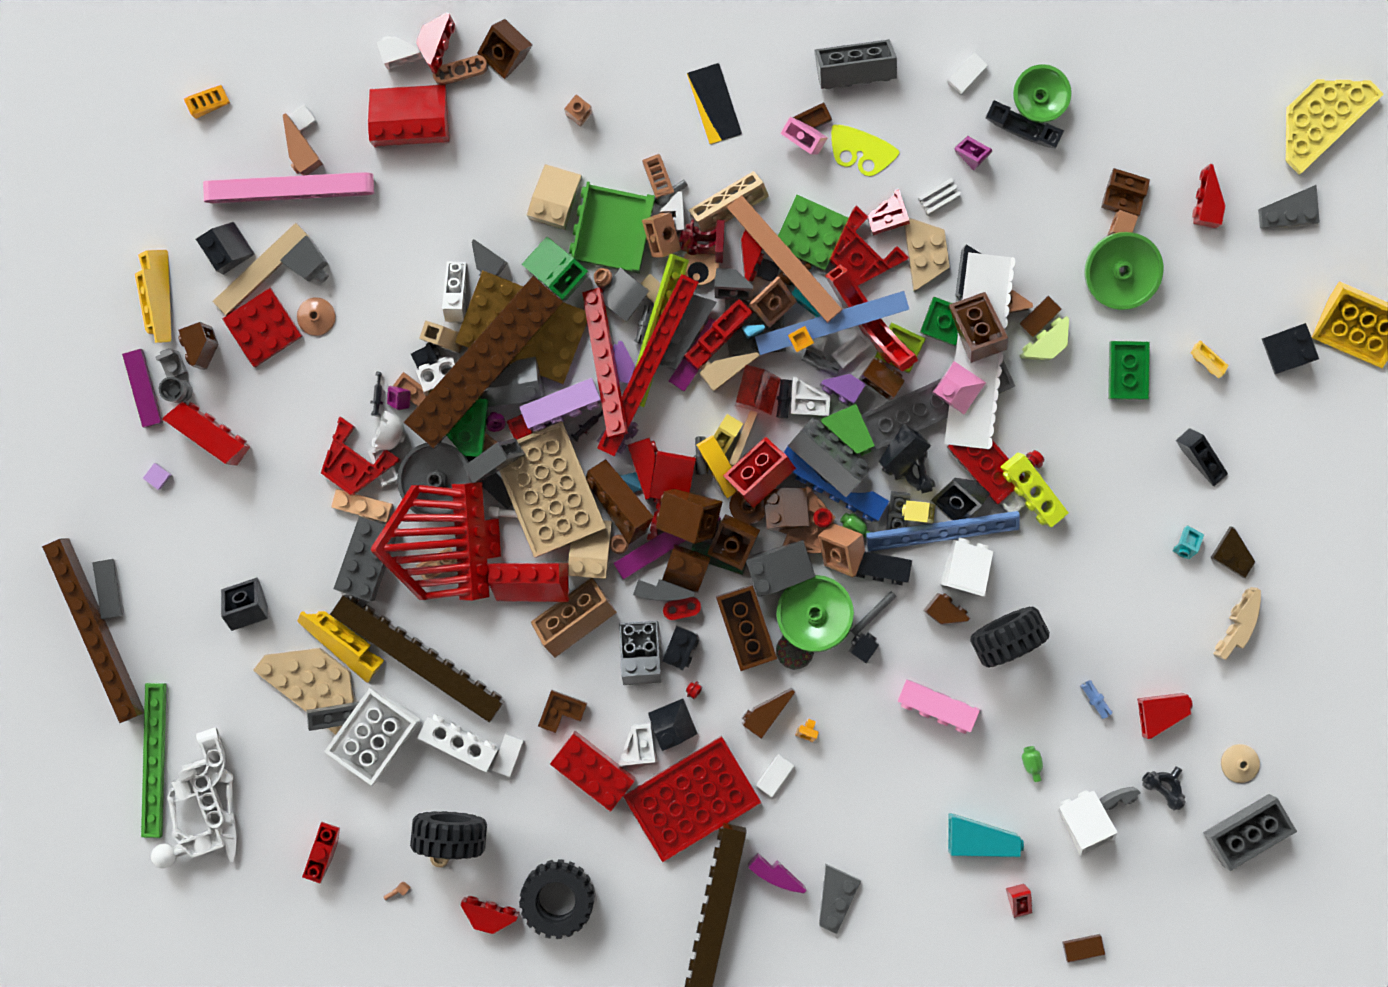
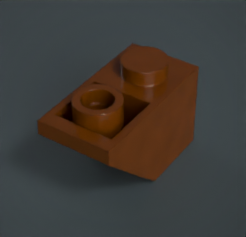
[923,593,970,624]

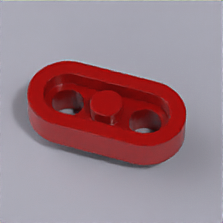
[663,597,701,620]

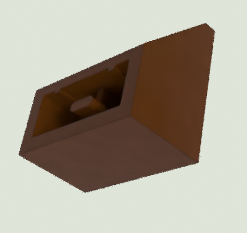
[178,322,219,370]

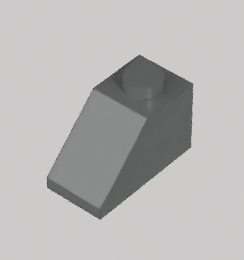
[471,239,507,276]
[714,268,753,300]

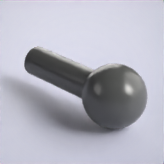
[655,179,688,206]

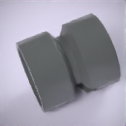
[158,377,192,404]

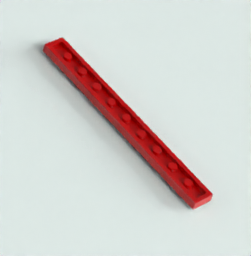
[597,274,699,457]

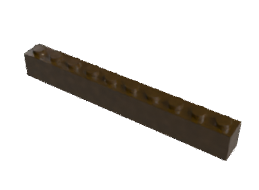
[330,594,505,723]
[684,823,747,987]

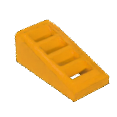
[184,85,230,119]

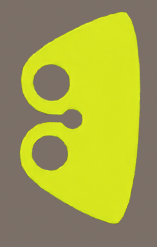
[831,124,900,176]

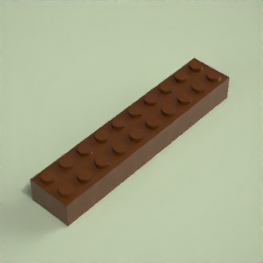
[403,276,563,449]

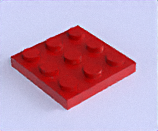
[222,288,303,367]

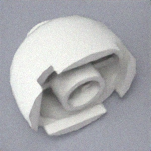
[371,410,406,450]

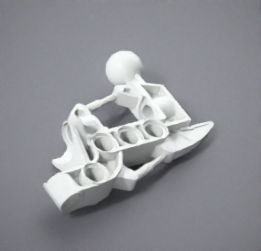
[151,727,237,869]

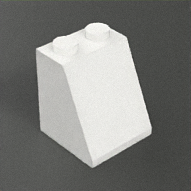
[940,538,993,597]
[1058,790,1118,856]

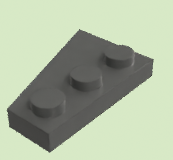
[1258,185,1320,228]
[819,864,861,934]

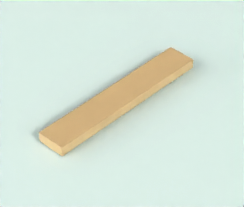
[212,223,309,316]

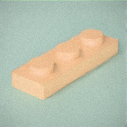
[331,489,393,522]

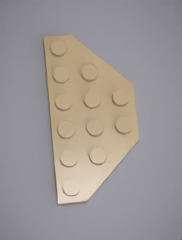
[253,648,354,735]

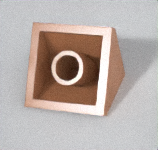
[749,277,797,328]

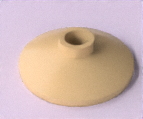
[1221,744,1260,783]

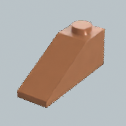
[283,113,323,176]

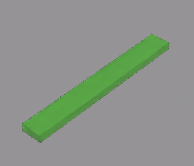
[141,683,166,838]

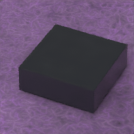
[756,258,779,282]

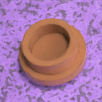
[594,268,612,287]
[610,535,629,554]

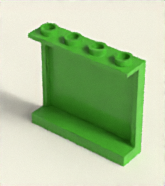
[569,182,655,274]

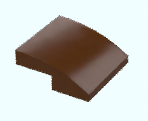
[1101,168,1150,217]

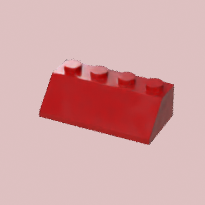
[162,401,250,466]
[488,563,569,602]

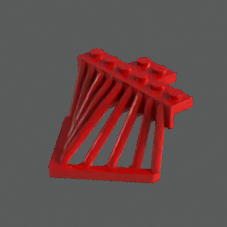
[371,482,501,601]

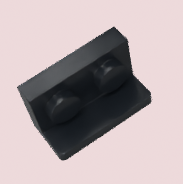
[662,625,700,671]

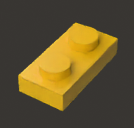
[1191,340,1229,379]

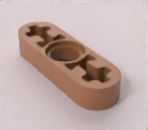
[433,55,488,85]

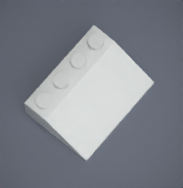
[324,688,421,786]

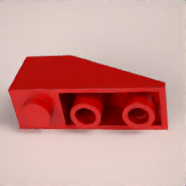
[1192,164,1226,228]
[741,230,764,282]

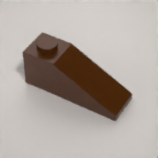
[742,688,795,739]

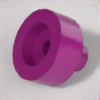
[486,412,506,432]

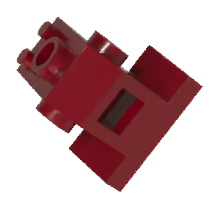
[679,220,725,263]

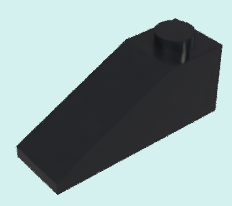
[1176,428,1228,486]

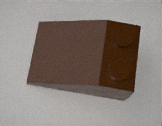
[949,292,1008,363]

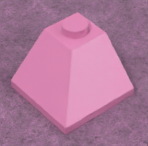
[932,361,986,414]

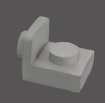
[155,348,187,378]

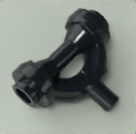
[894,451,936,494]
[1142,766,1186,811]

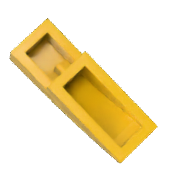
[696,435,736,498]

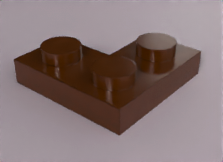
[538,690,587,733]

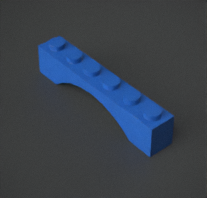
[783,444,889,522]

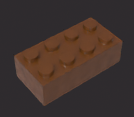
[716,584,777,671]

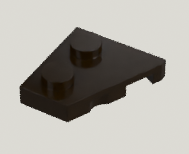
[1210,526,1255,578]

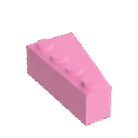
[898,680,981,734]

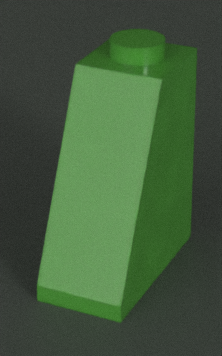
[819,404,875,456]

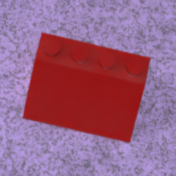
[368,84,449,147]

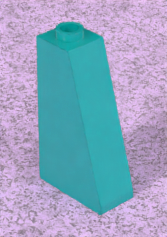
[948,813,1024,857]

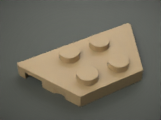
[904,217,950,291]

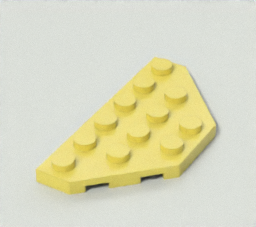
[1286,79,1384,175]

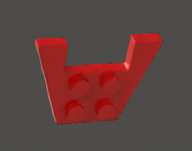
[829,205,909,285]
[321,416,401,496]

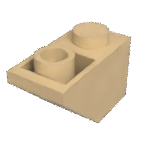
[419,320,462,353]

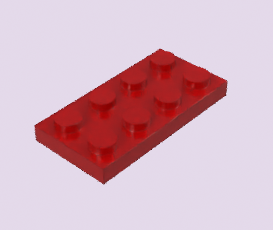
[947,437,1024,505]

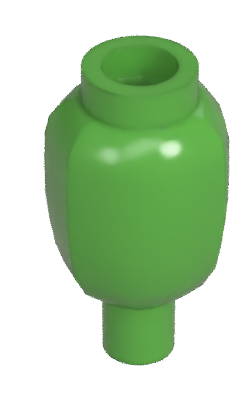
[840,512,871,538]
[1022,746,1043,782]

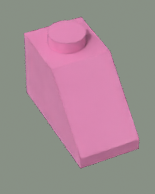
[780,117,828,154]

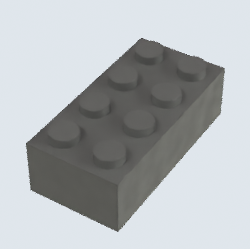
[788,417,870,497]
[333,516,400,602]
[1203,794,1297,871]

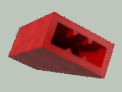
[1137,693,1193,739]

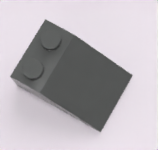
[746,540,815,597]

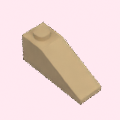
[699,352,759,392]

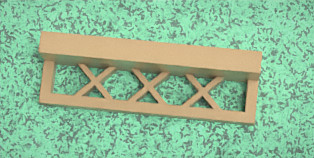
[689,171,769,232]

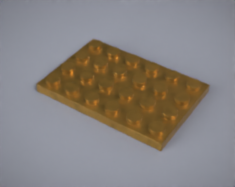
[455,270,587,384]

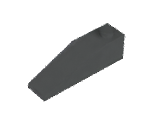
[479,356,545,407]

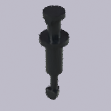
[370,371,383,417]
[571,409,603,442]

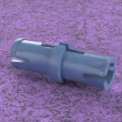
[1080,680,1113,719]

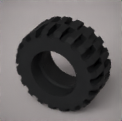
[970,606,1050,668]
[410,811,487,860]
[519,859,595,939]

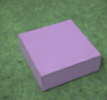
[143,463,172,490]

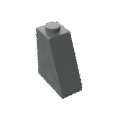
[463,438,526,483]

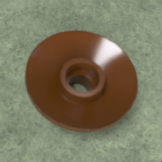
[729,491,765,524]

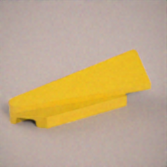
[135,250,172,343]
[297,611,384,683]

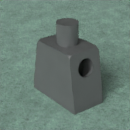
[280,235,329,283]

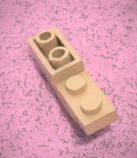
[1213,587,1261,660]

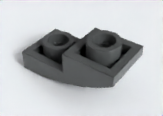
[886,491,911,530]
[1099,787,1141,811]

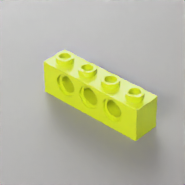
[1000,452,1069,528]

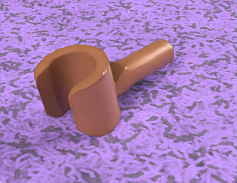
[384,882,411,900]

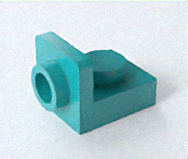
[1173,525,1204,559]

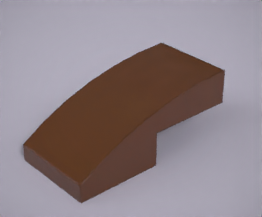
[1019,295,1062,337]

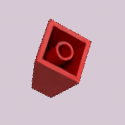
[650,451,696,503]

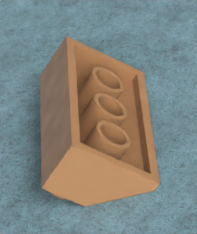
[531,578,617,658]

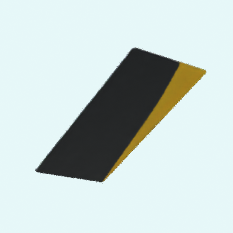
[687,63,742,144]

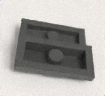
[603,267,650,322]

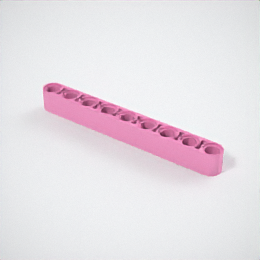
[203,172,374,203]

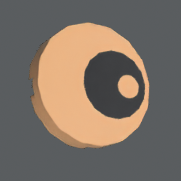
[683,253,719,286]

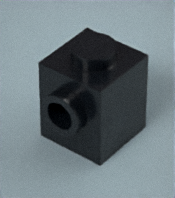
[849,632,879,664]

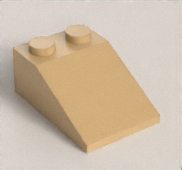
[527,164,582,230]
[568,520,612,579]

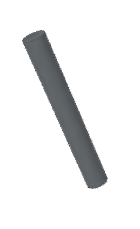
[850,591,897,636]

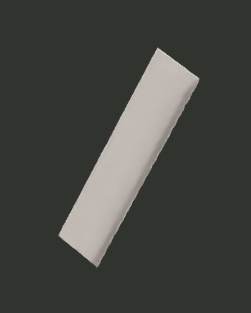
[944,252,1015,449]

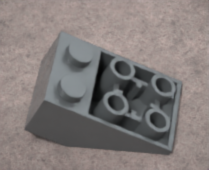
[619,621,662,685]

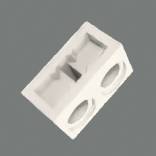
[416,357,455,396]

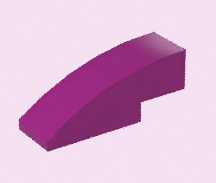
[748,853,807,893]

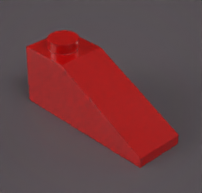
[628,438,658,500]

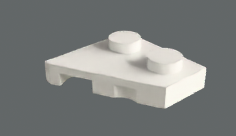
[790,377,830,416]
[619,723,656,766]

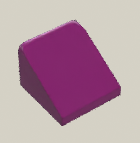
[387,386,411,410]

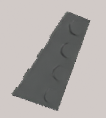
[660,295,717,370]

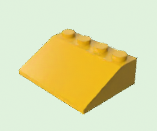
[1312,281,1388,368]

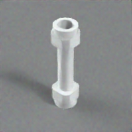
[489,506,518,519]

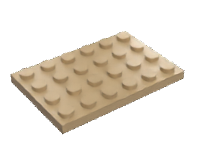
[499,421,606,558]

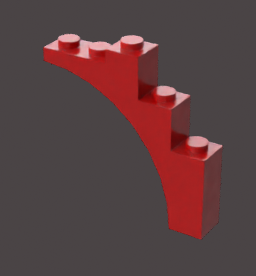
[825,264,918,372]

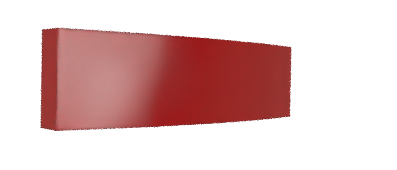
[684,299,753,371]

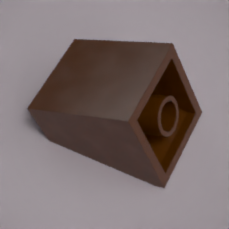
[656,489,723,544]

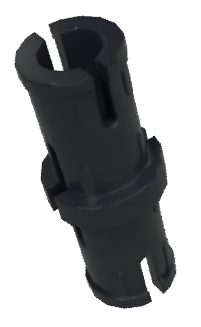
[776,379,792,419]

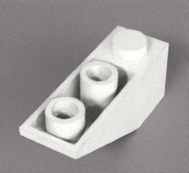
[442,262,467,322]

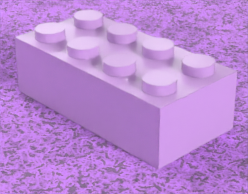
[520,378,601,432]

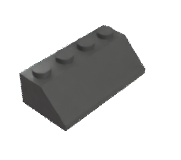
[814,39,897,89]

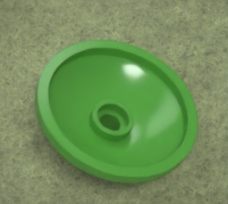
[1013,64,1071,123]

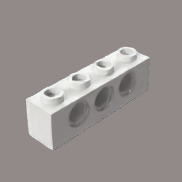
[417,714,499,772]

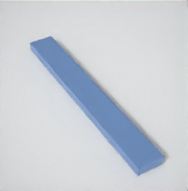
[755,291,910,355]
[866,511,1020,552]

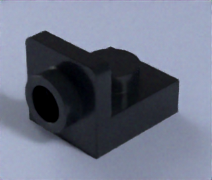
[411,343,441,370]

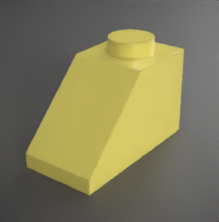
[714,414,743,454]
[902,500,936,523]

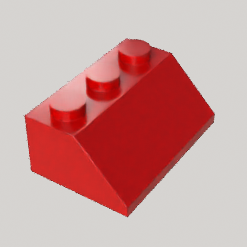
[723,437,796,508]

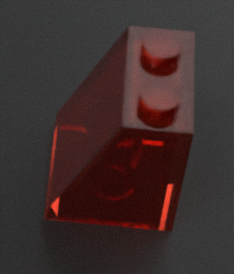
[734,364,781,415]

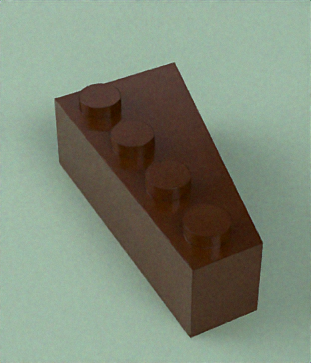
[586,459,654,544]

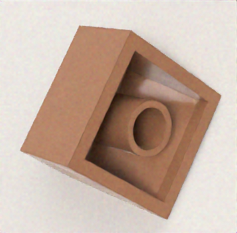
[818,523,865,577]

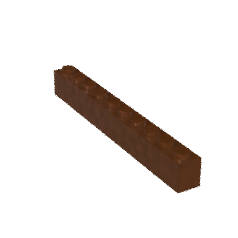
[42,538,144,724]

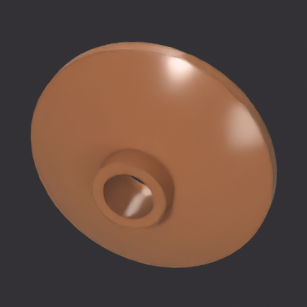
[297,297,335,336]

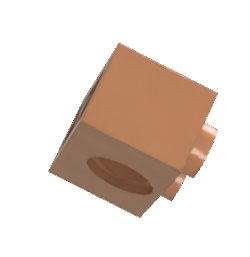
[642,213,681,257]

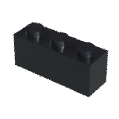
[854,551,912,586]

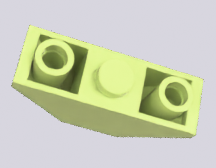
[1019,316,1069,361]

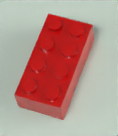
[550,731,635,812]

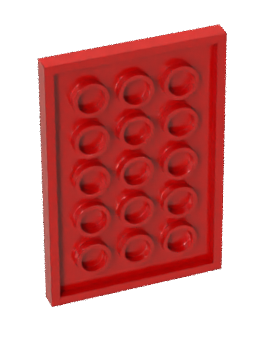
[623,736,762,862]

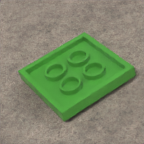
[778,195,848,271]

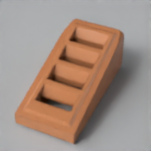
[642,154,674,199]

